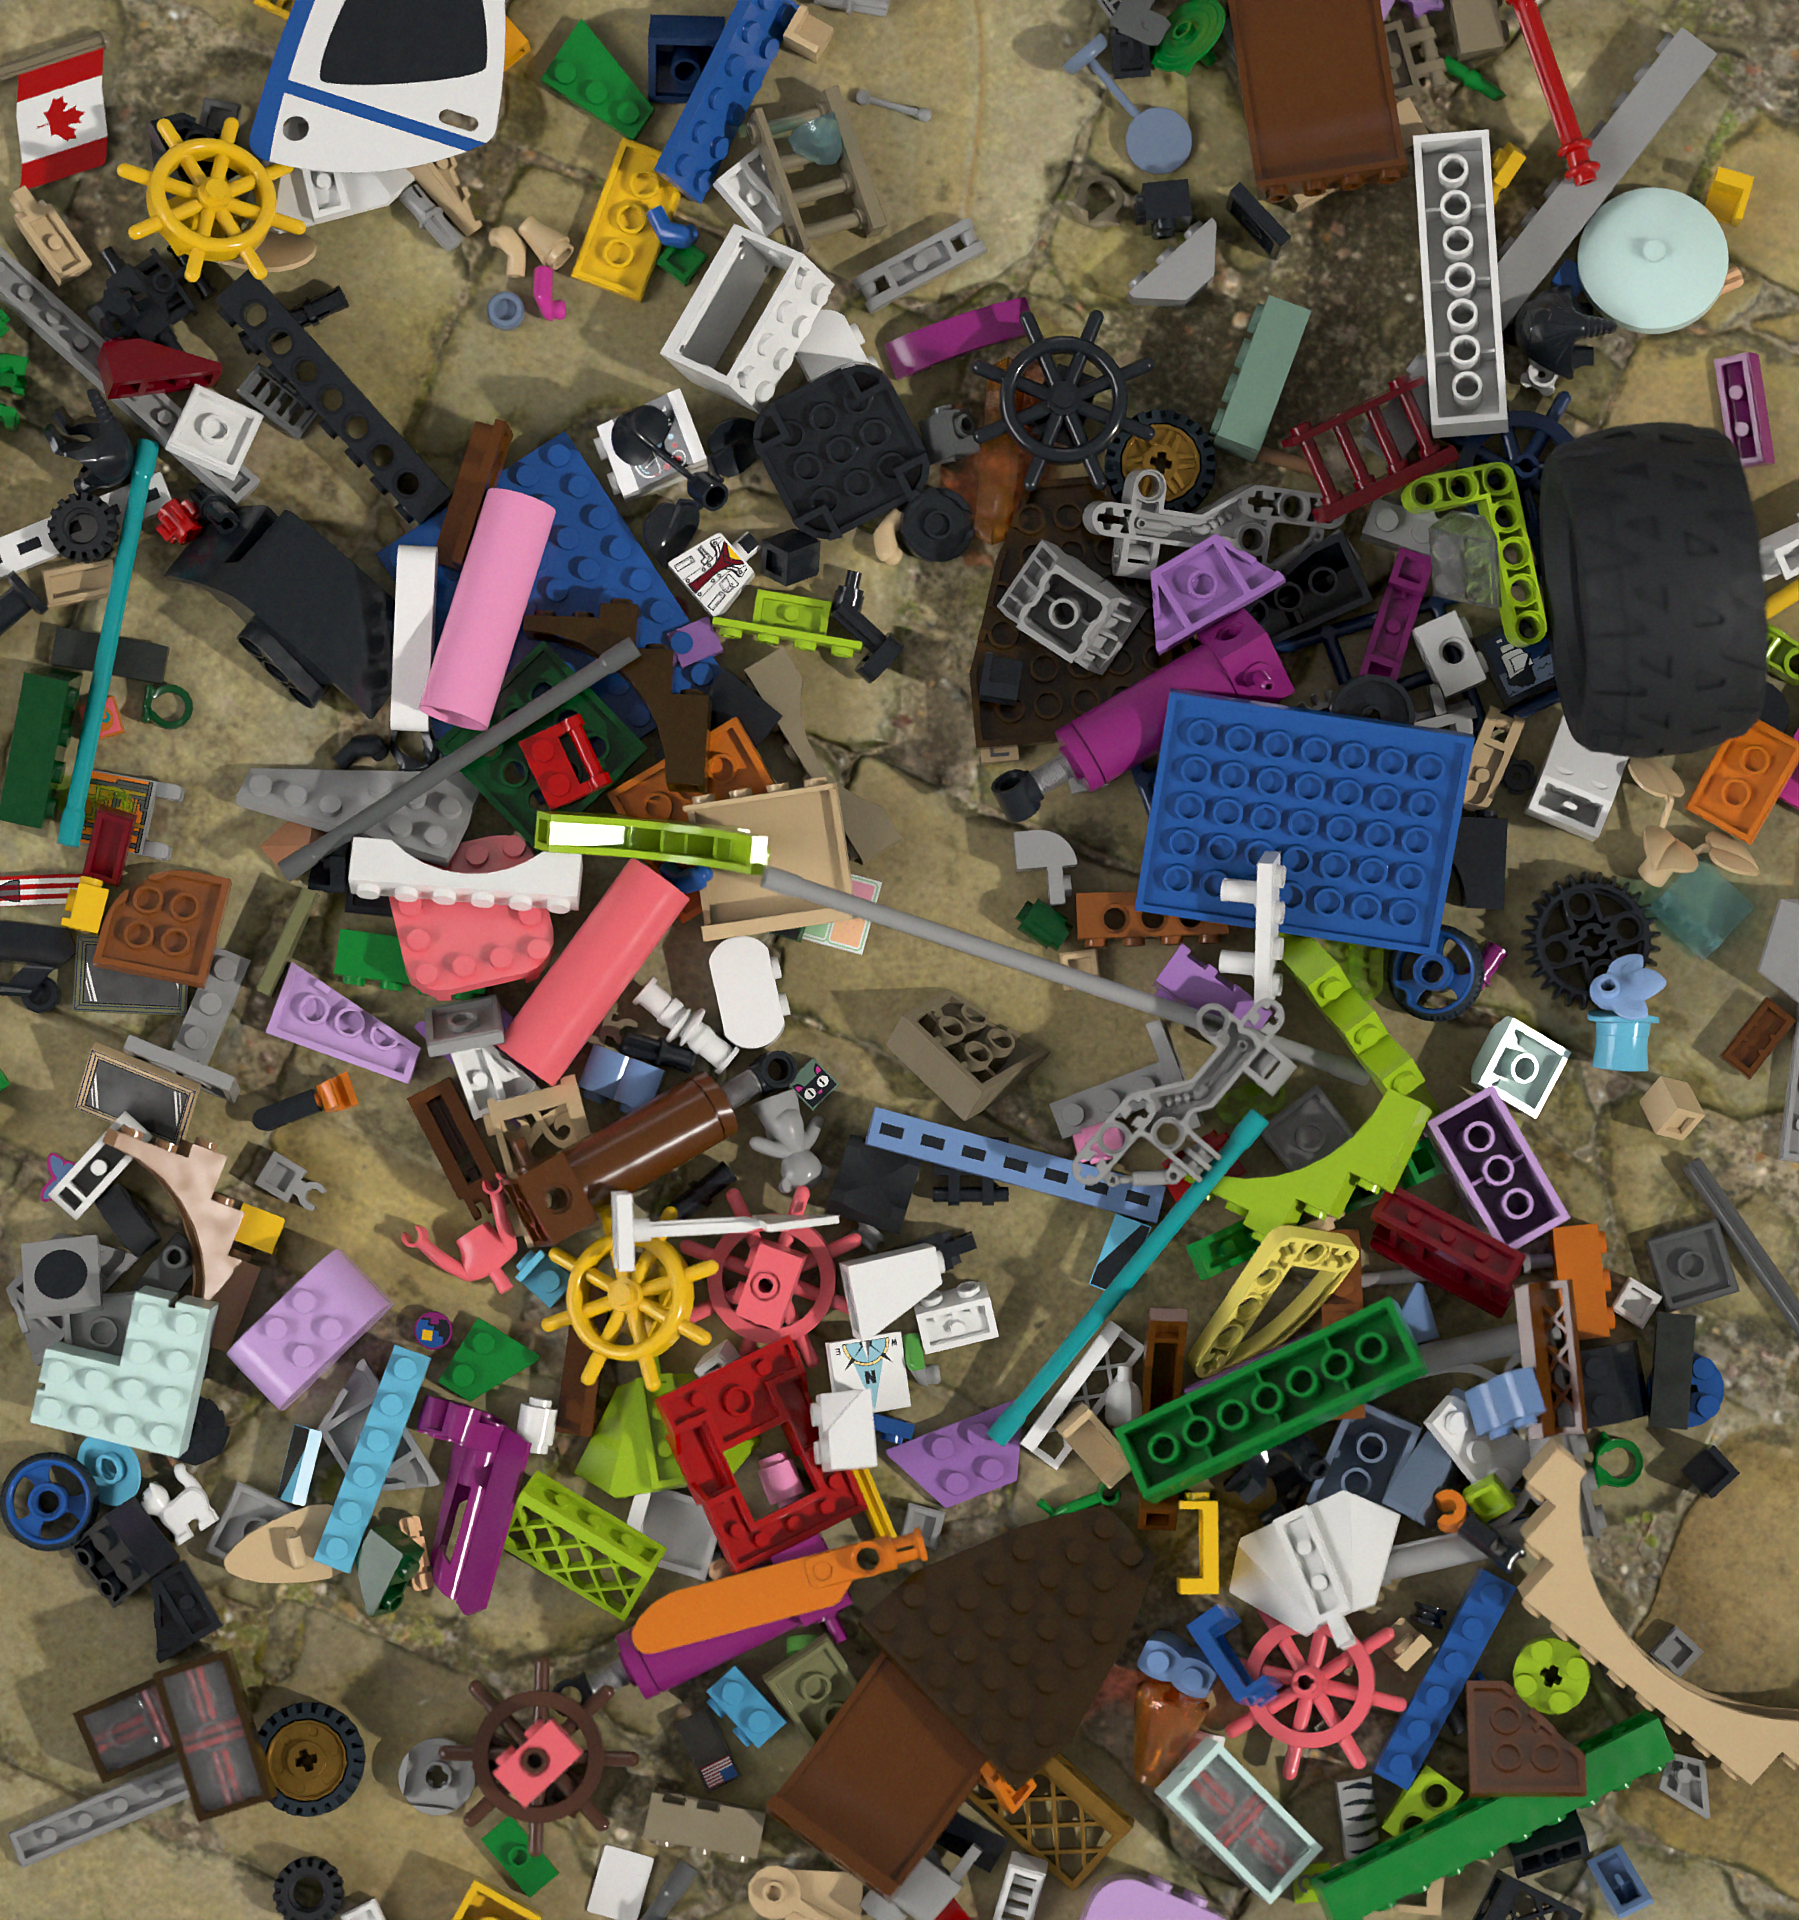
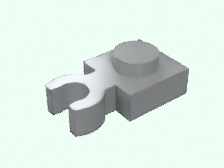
[254,1151,327,1211]

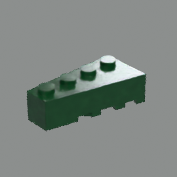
[0,664,83,829]

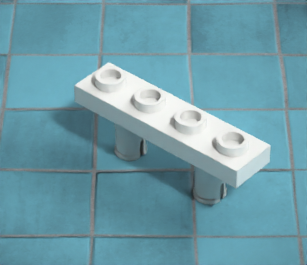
[1219,851,1286,1004]

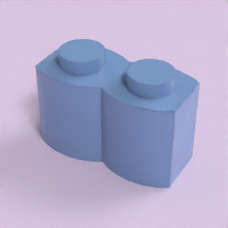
[578,1044,666,1113]
[1464,1367,1546,1441]
[1137,1630,1219,1699]

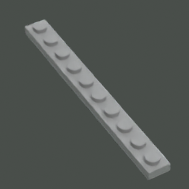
[0,247,261,509]

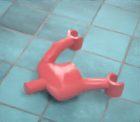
[401,1172,518,1294]

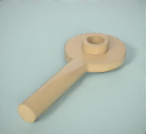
[748,1865,840,1920]

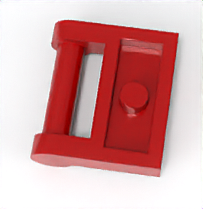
[518,713,612,811]

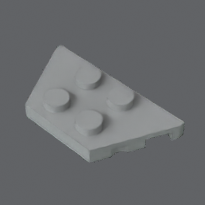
[6,1232,138,1366]
[317,1358,442,1491]

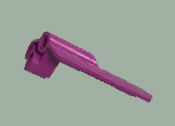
[416,1395,532,1616]

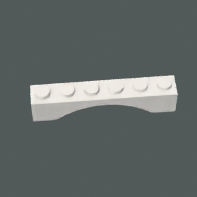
[348,837,583,914]

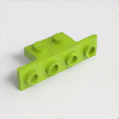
[712,589,863,658]

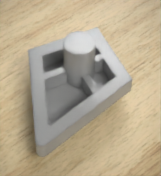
[1658,1753,1710,1819]

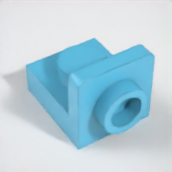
[515,1249,570,1309]

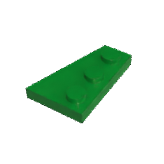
[540,18,655,141]

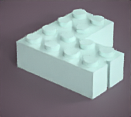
[30,1285,219,1458]

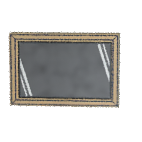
[74,1042,201,1150]

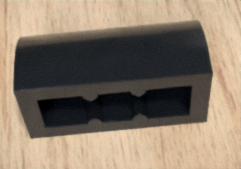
[1505,1809,1590,1879]

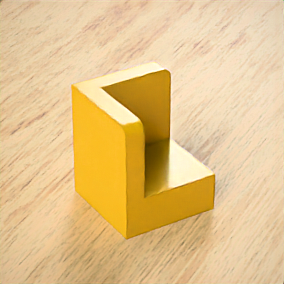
[1704,166,1755,227]
[234,1203,285,1255]

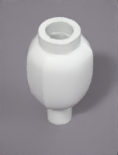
[1105,1366,1142,1435]

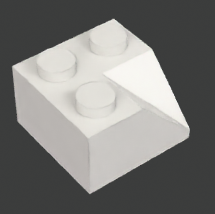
[810,1388,877,1472]

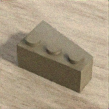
[642,1787,766,1863]

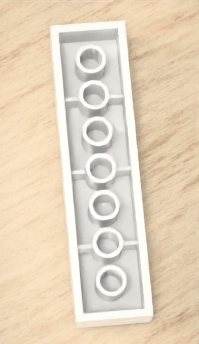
[1413,129,1509,438]

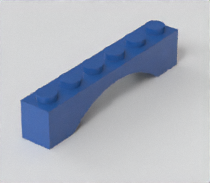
[1370,1567,1517,1791]

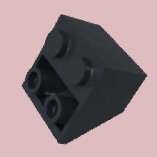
[68,1496,180,1608]

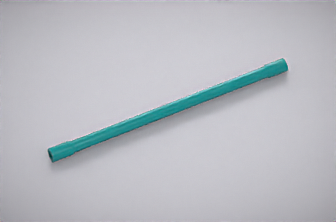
[57,439,160,848]
[987,1108,1270,1447]

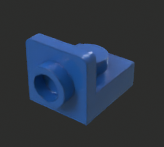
[873,1413,915,1444]

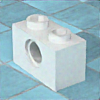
[1411,610,1489,701]

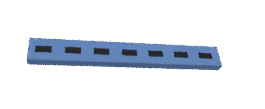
[865,1107,1166,1224]

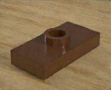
[1719,997,1796,1080]

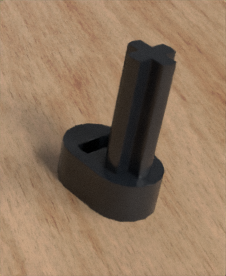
[830,598,904,684]

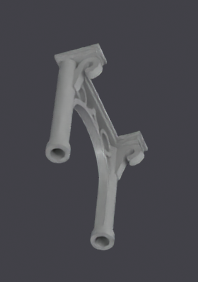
[1381,1317,1607,1586]

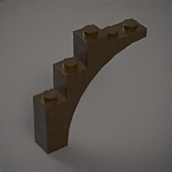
[523,598,712,793]

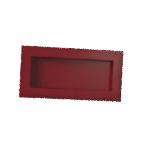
[82,804,137,887]

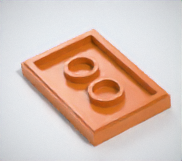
[1684,719,1799,845]

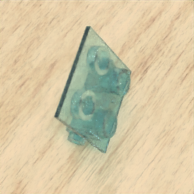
[1649,855,1755,961]

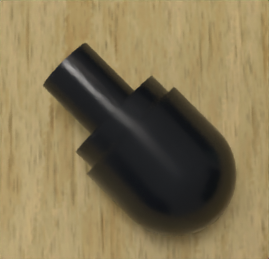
[832,570,864,612]

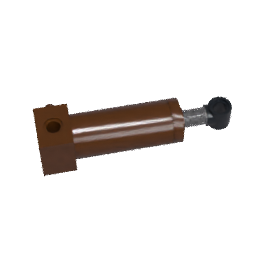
[499,1051,798,1247]

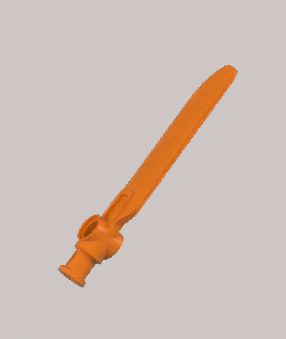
[632,1527,928,1654]

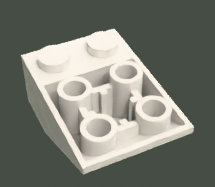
[1523,714,1629,842]

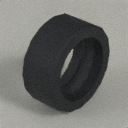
[95,1183,162,1258]

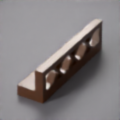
[436,419,514,573]
[1514,1279,1588,1439]
[555,1283,610,1437]

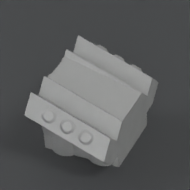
[997,539,1148,675]

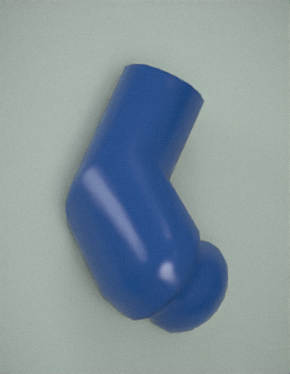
[646,206,699,249]
[659,861,713,893]

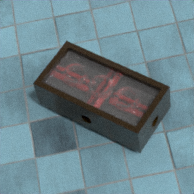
[152,1648,277,1823]
[73,1649,220,1784]

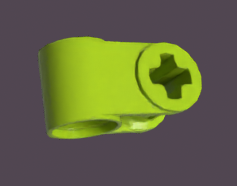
[1767,623,1799,686]

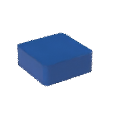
[1551,259,1582,299]

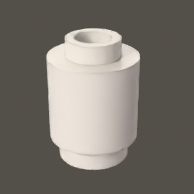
[516,1397,558,1454]

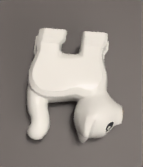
[140,1463,220,1546]

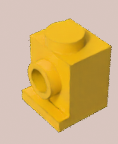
[60,876,109,935]

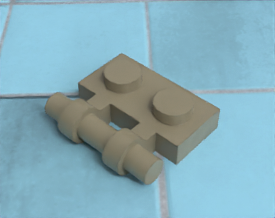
[1384,14,1447,100]

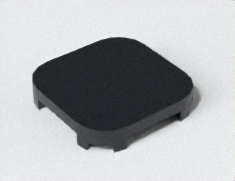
[753,361,930,541]

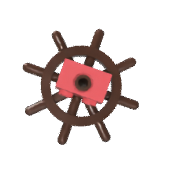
[439,1655,639,1857]

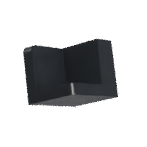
[760,528,821,587]
[979,651,1023,706]
[1680,1444,1740,1499]

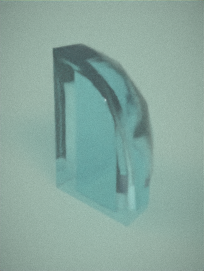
[788,112,841,165]

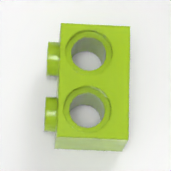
[1379,1763,1464,1836]

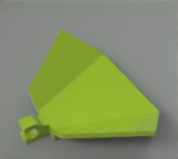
[574,1355,762,1499]

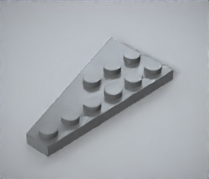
[236,768,483,868]

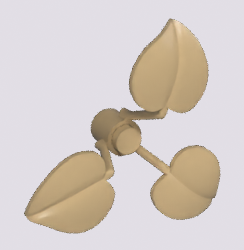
[1628,757,1760,887]

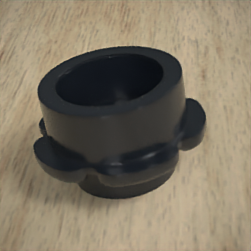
[1500,758,1536,795]

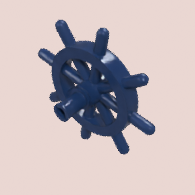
[1426,391,1574,568]

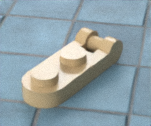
[1463,705,1526,812]

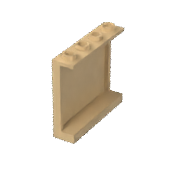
[683,777,857,941]

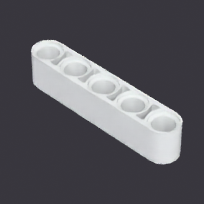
[390,545,438,732]

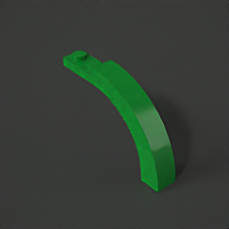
[1185,1137,1444,1281]

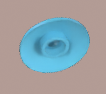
[77,1437,141,1506]

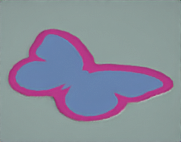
[40,1153,75,1202]

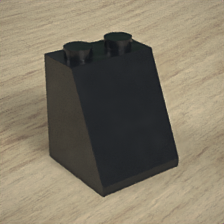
[1566,1339,1649,1429]

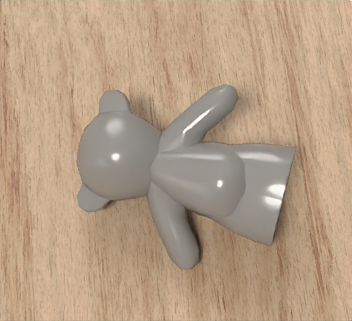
[749,1089,831,1193]

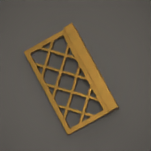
[968,1753,1135,1891]

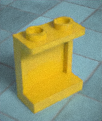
[1176,1492,1219,1594]

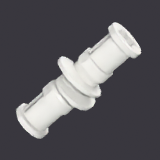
[632,976,740,1075]

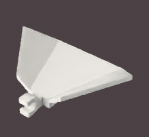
[243,116,415,234]
[1229,1490,1401,1650]

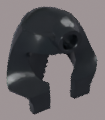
[1504,284,1618,380]
[43,389,134,496]
[1223,1433,1330,1526]

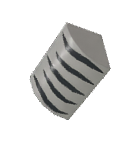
[1333,1774,1381,1860]

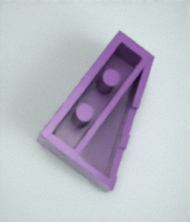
[1152,944,1273,1030]

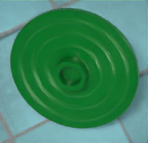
[1150,0,1225,77]

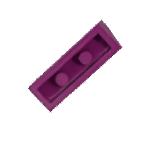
[1714,352,1775,468]

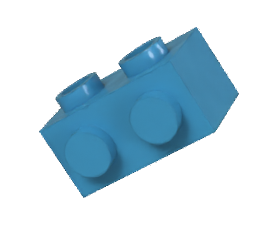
[706,1664,787,1748]

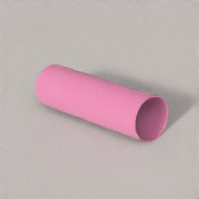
[418,488,556,731]

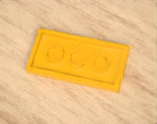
[571,137,682,303]

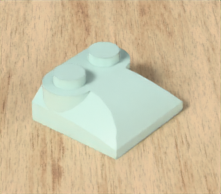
[1471,1016,1571,1119]

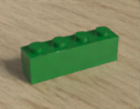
[334,929,488,1001]

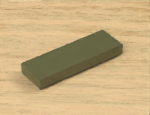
[256,887,320,998]

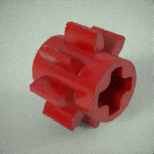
[155,498,202,545]

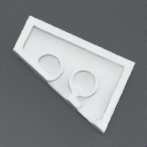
[1423,1396,1530,1490]

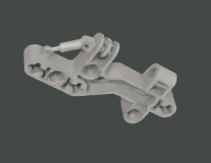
[1083,469,1347,580]
[1072,999,1297,1187]

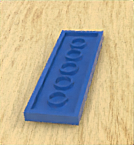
[654,0,799,204]

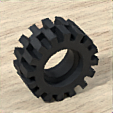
[47,492,119,564]
[273,1856,345,1920]

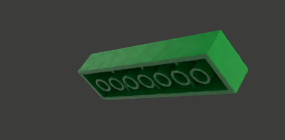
[1113,1296,1430,1504]

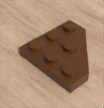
[1465,1681,1587,1797]

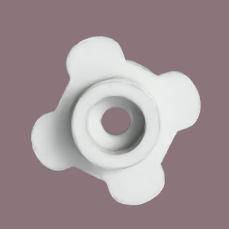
[1520,358,1561,396]

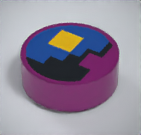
[414,1312,453,1350]

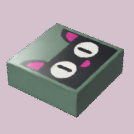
[789,1057,840,1111]

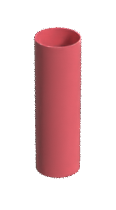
[495,858,690,1087]

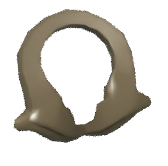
[1066,175,1125,230]

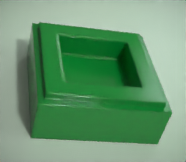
[656,244,709,287]

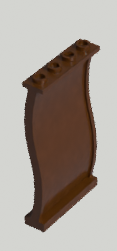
[1227,0,1407,203]
[765,1651,987,1904]

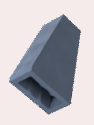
[1382,1386,1472,1531]

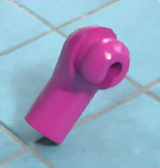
[533,266,566,322]

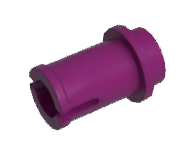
[1464,941,1508,991]

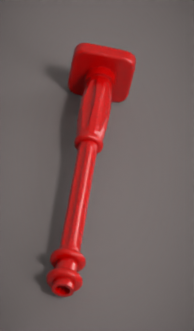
[1506,0,1601,187]

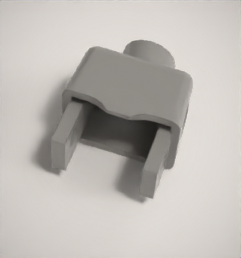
[859,1843,983,1920]

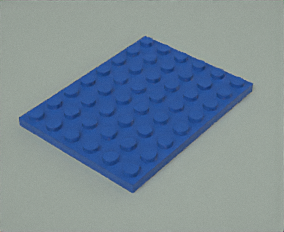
[376,431,722,805]
[1134,688,1475,956]

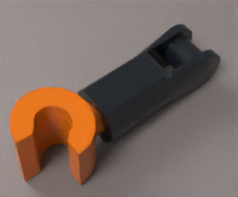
[252,1071,359,1131]
[1434,1490,1527,1574]

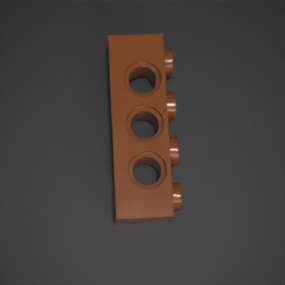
[1075,891,1229,948]

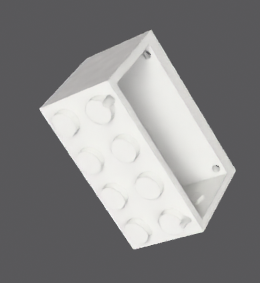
[660,224,834,413]

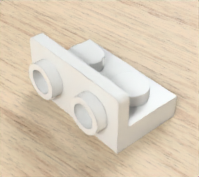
[913,1281,999,1355]

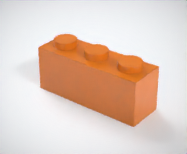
[1548,1223,1615,1342]

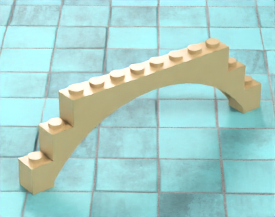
[1518,1437,1799,1785]

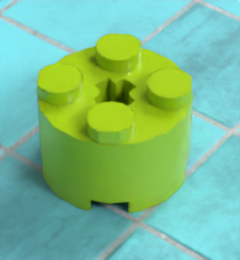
[1513,1632,1591,1715]

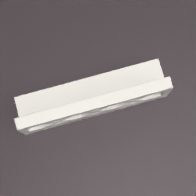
[1020,1320,1144,1470]

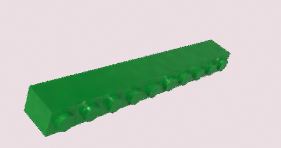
[1310,1709,1675,1920]

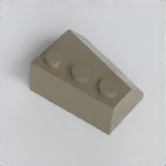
[886,989,1050,1121]

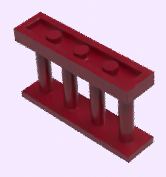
[1281,373,1460,524]

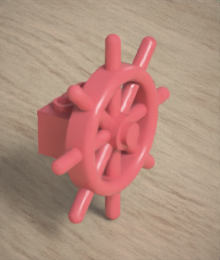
[680,1185,862,1368]

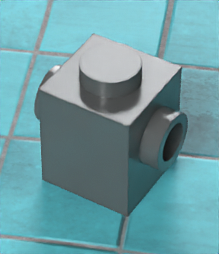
[918,404,981,465]

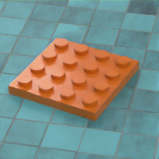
[606,717,776,924]

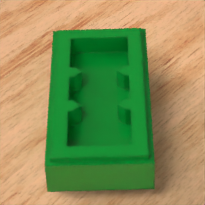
[481,1816,560,1898]

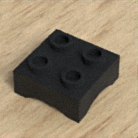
[827,1134,922,1234]

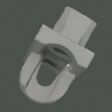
[1414,684,1477,734]

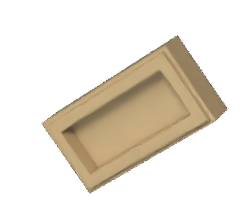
[41,556,116,609]

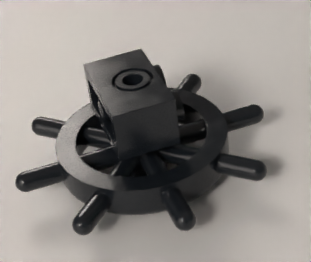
[971,309,1155,492]

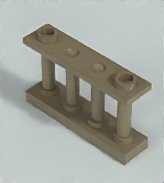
[746,85,888,255]

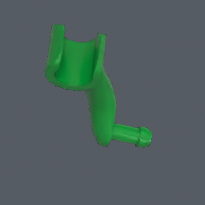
[1036,1481,1121,1519]

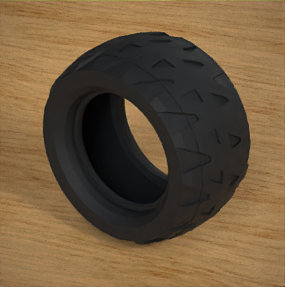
[1540,422,1768,758]

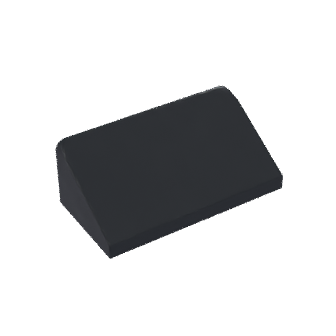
[935,1811,1008,1873]

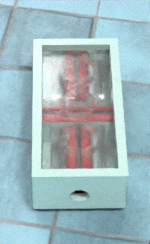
[1154,1736,1323,1905]

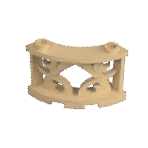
[483,1074,604,1248]

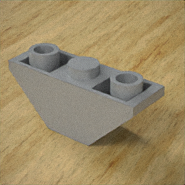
[1127,218,1217,308]

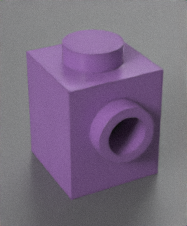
[667,616,723,669]

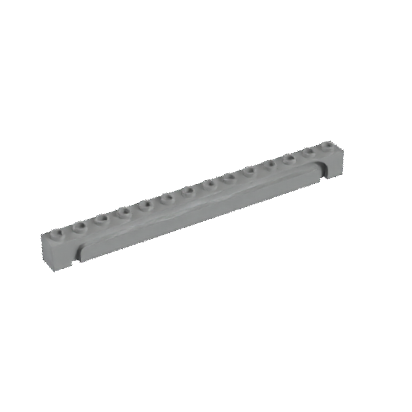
[1360,27,1717,463]

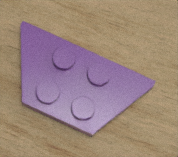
[1150,534,1285,656]
[886,1399,1022,1508]

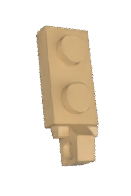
[10,186,92,287]

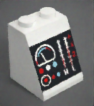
[593,388,709,502]

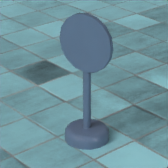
[1061,32,1192,175]

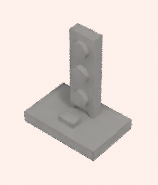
[123,946,252,1104]
[1049,1019,1205,1139]

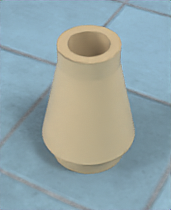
[518,216,574,269]

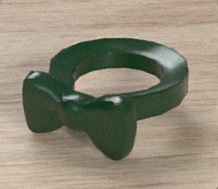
[141,684,193,730]

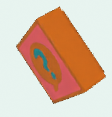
[77,696,126,741]

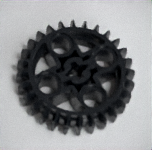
[1520,871,1661,1011]

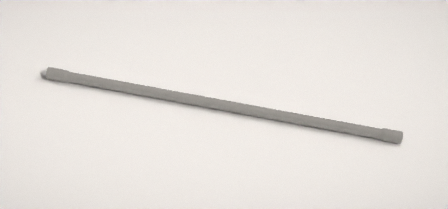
[761,865,1370,1086]

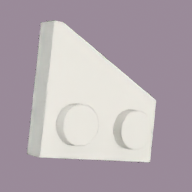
[450,1045,541,1120]

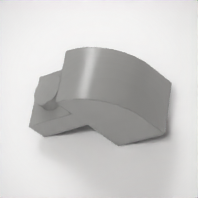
[1013,830,1077,907]

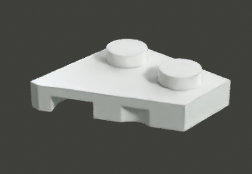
[713,147,784,238]

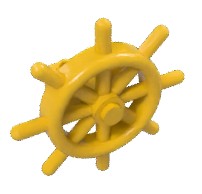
[117,117,306,282]
[541,1206,719,1391]

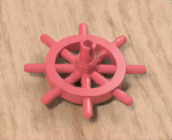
[1225,1607,1407,1780]

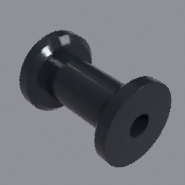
[0,570,49,637]

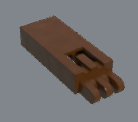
[407,1077,509,1221]

